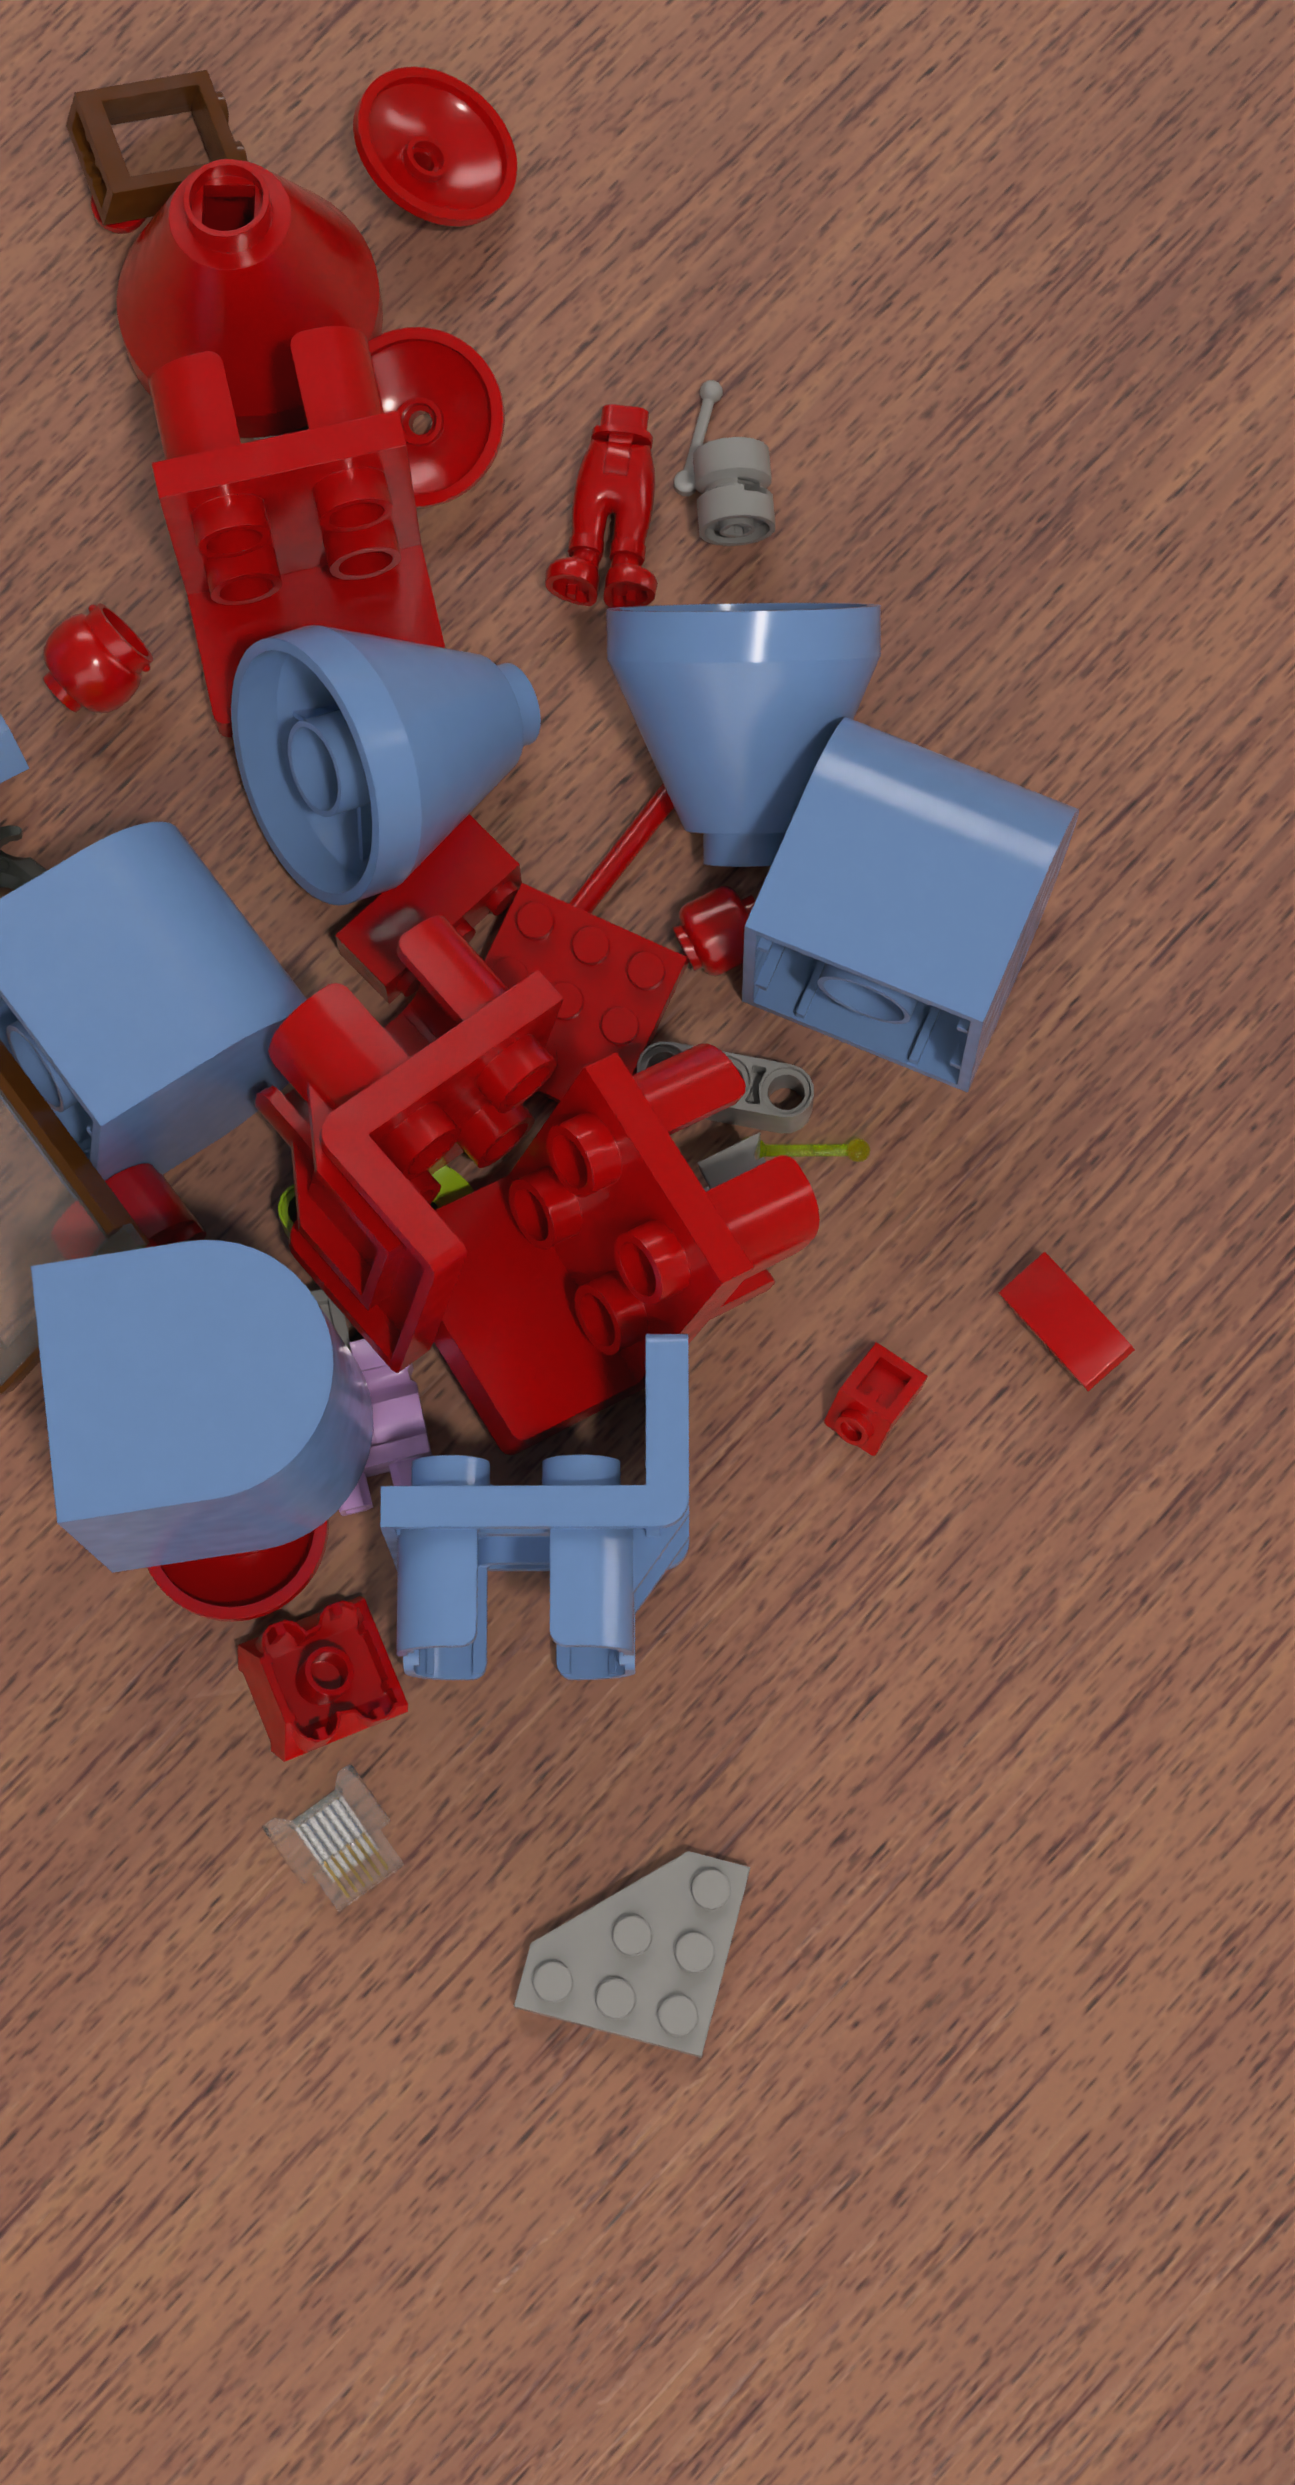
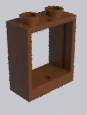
[66,70,248,225]

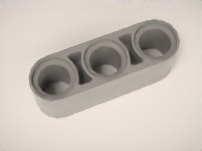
[637,1042,814,1133]

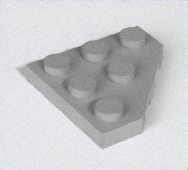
[514,1851,750,2058]

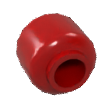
[672,886,755,976]

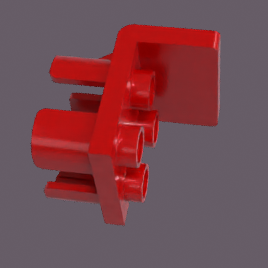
[149,326,445,737]
[255,915,564,1373]
[434,1043,820,1455]

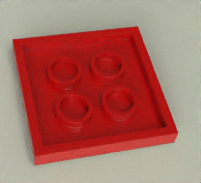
[485,883,689,1103]

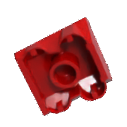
[237,1596,408,1762]

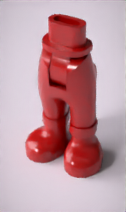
[545,404,658,608]

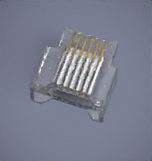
[262,1764,405,1912]

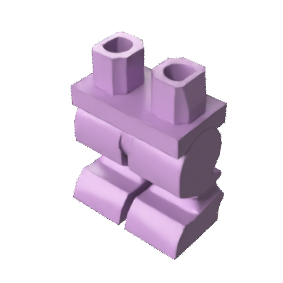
[338,1339,432,1516]

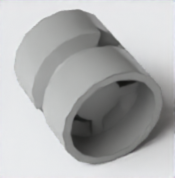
[693,437,775,546]

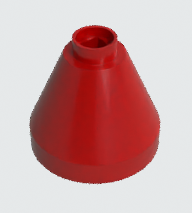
[117,159,383,438]

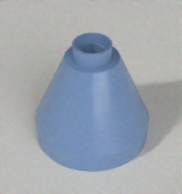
[606,603,881,867]
[231,625,541,906]

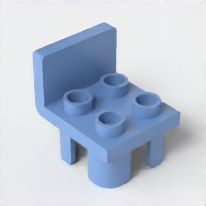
[380,1334,689,1681]

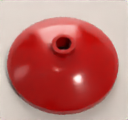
[353,67,517,227]
[368,327,505,508]
[147,1519,329,1622]

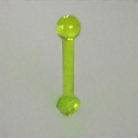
[759,1138,871,1163]

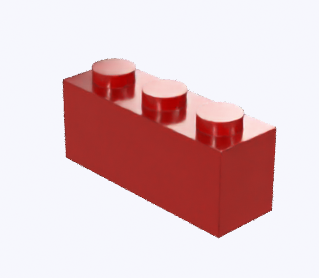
[335,814,522,1004]

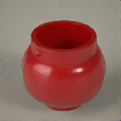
[43,603,153,713]

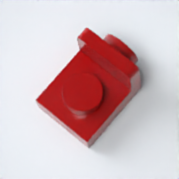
[824,1342,928,1456]

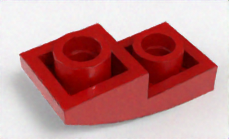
[998,1251,1135,1392]

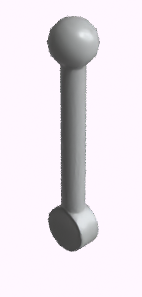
[674,380,723,497]

